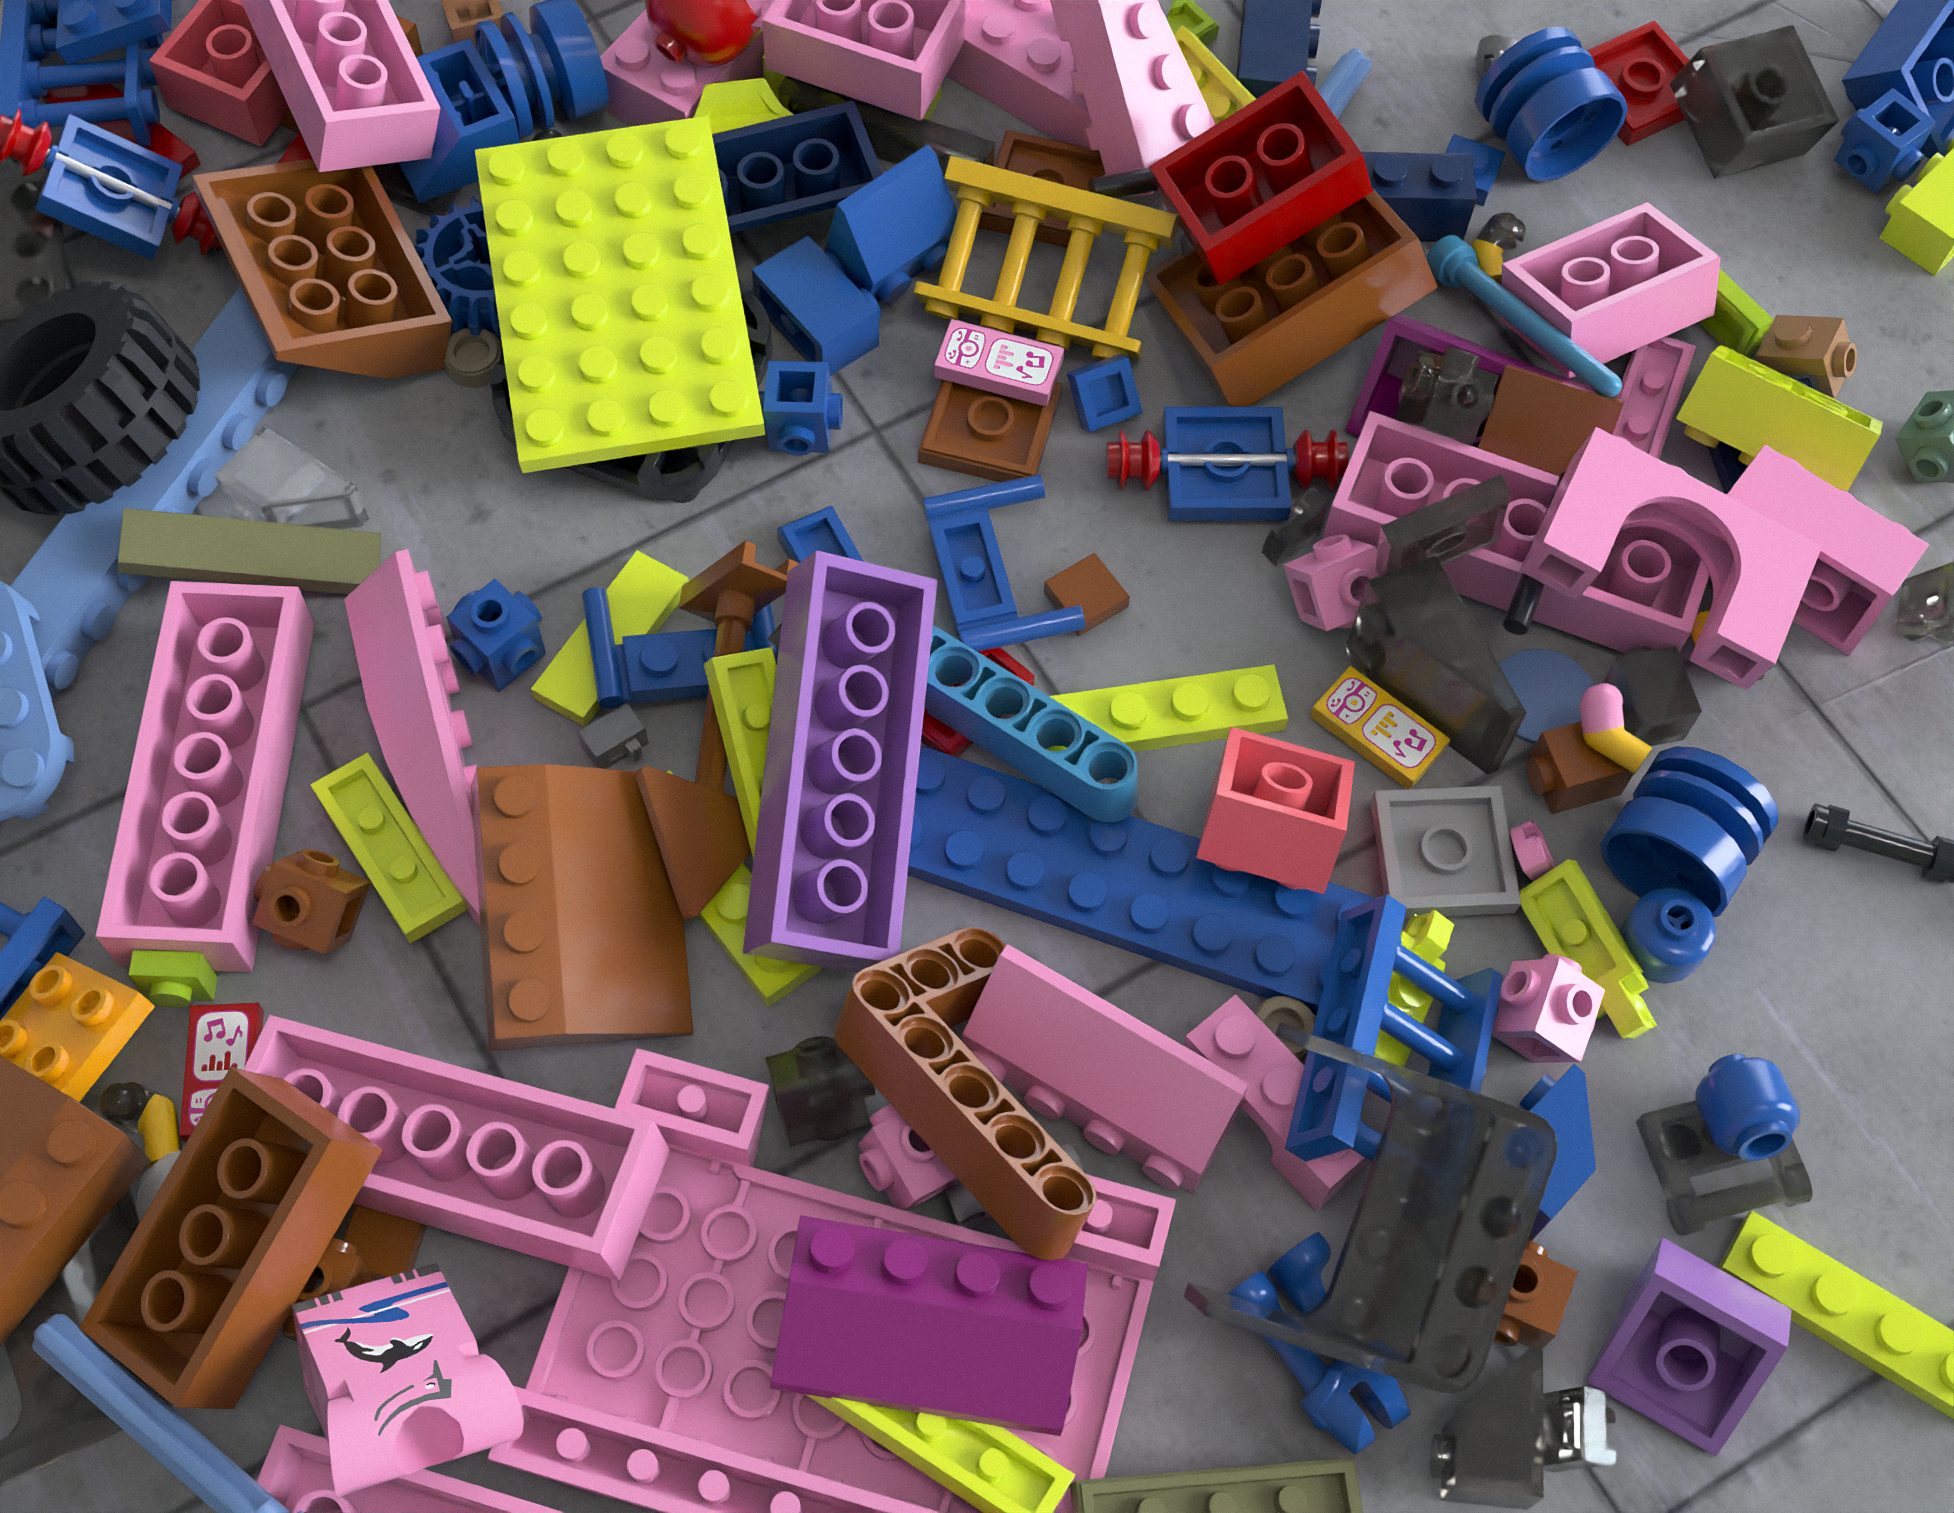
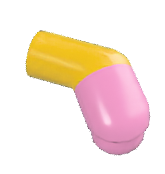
[1579,683,1653,775]

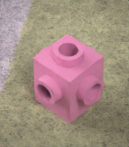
[1283,534,1391,631]
[1491,954,1605,1063]
[858,1104,960,1211]

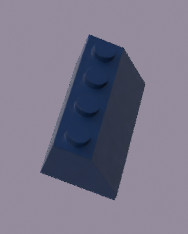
[712,100,883,233]

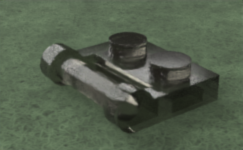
[1636,1100,1813,1236]

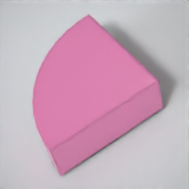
[1510,819,1556,882]

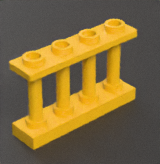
[913,156,1179,361]

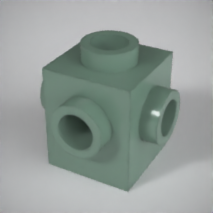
[1895,390,1954,483]

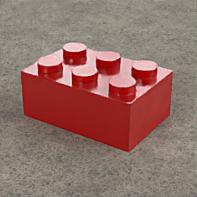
[1149,70,1373,286]

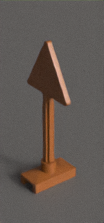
[635,540,799,920]

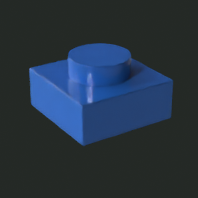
[1445,134,1506,206]
[1067,354,1143,432]

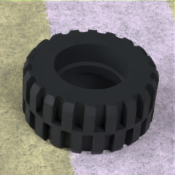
[0,281,200,516]

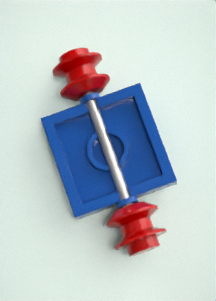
[0,109,222,261]
[1106,407,1349,521]

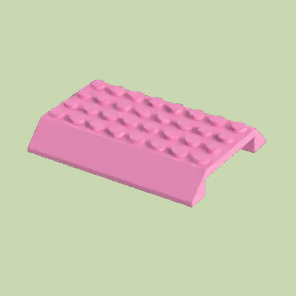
[487,1048,1176,1513]

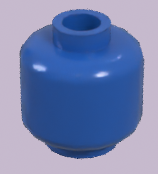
[1620,887,1716,984]
[1695,1054,1800,1161]

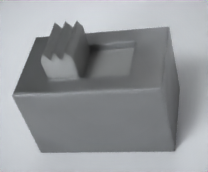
[578,702,649,769]

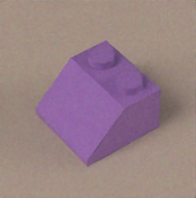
[1587,1237,1792,1457]

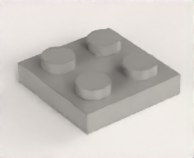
[1370,785,1521,918]

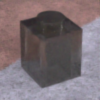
[1603,646,1702,746]

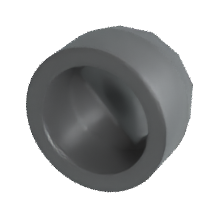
[1475,35,1517,78]

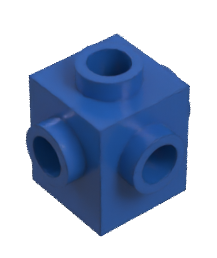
[1834,88,1936,194]
[758,360,843,456]
[446,578,546,692]

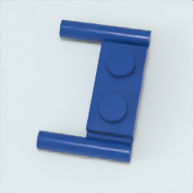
[922,474,1085,652]
[582,587,779,708]

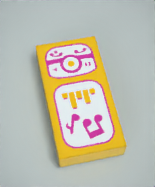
[1309,665,1451,789]

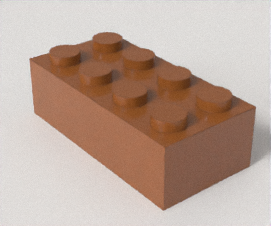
[79,1067,383,1409]

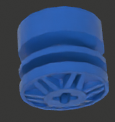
[474,0,609,139]
[1475,27,1628,182]
[1600,746,1778,918]

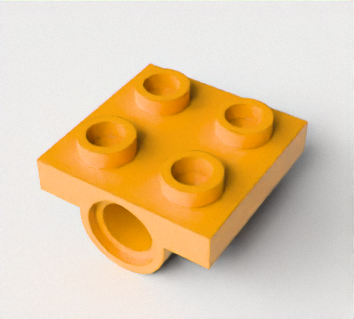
[0,952,155,1102]

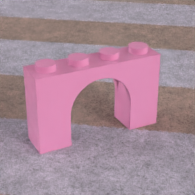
[1520,427,1823,690]

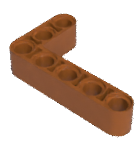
[833,927,1097,1261]

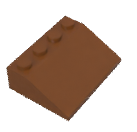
[192,159,452,379]
[1143,188,1438,407]
[471,764,694,1051]
[0,1056,151,1347]

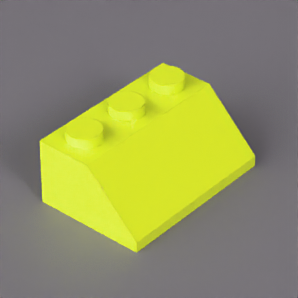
[1676,345,1883,492]

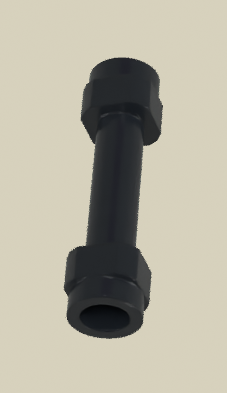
[1803,803,1954,883]

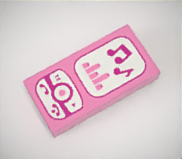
[934,319,1064,407]

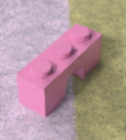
[1183,994,1370,1211]

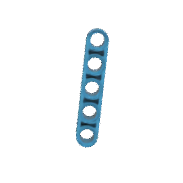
[924,625,1138,823]

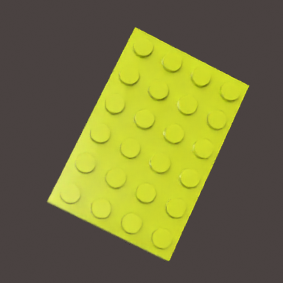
[475,115,765,473]

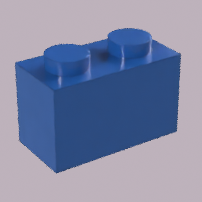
[752,235,881,376]

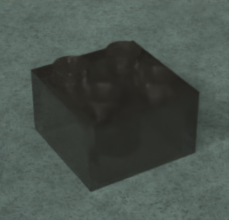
[1669,25,1840,179]

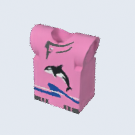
[292,1263,524,1497]

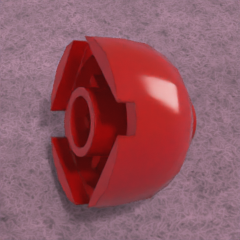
[645,0,761,68]

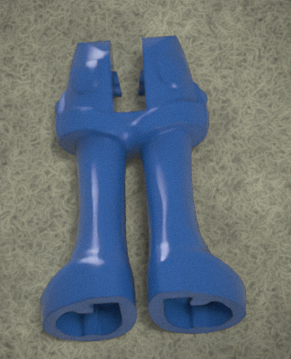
[1215,1232,1411,1455]

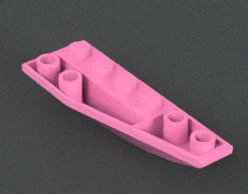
[344,549,481,929]

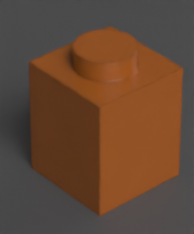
[1527,721,1634,814]

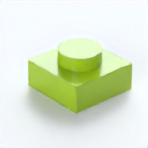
[128,950,218,1008]

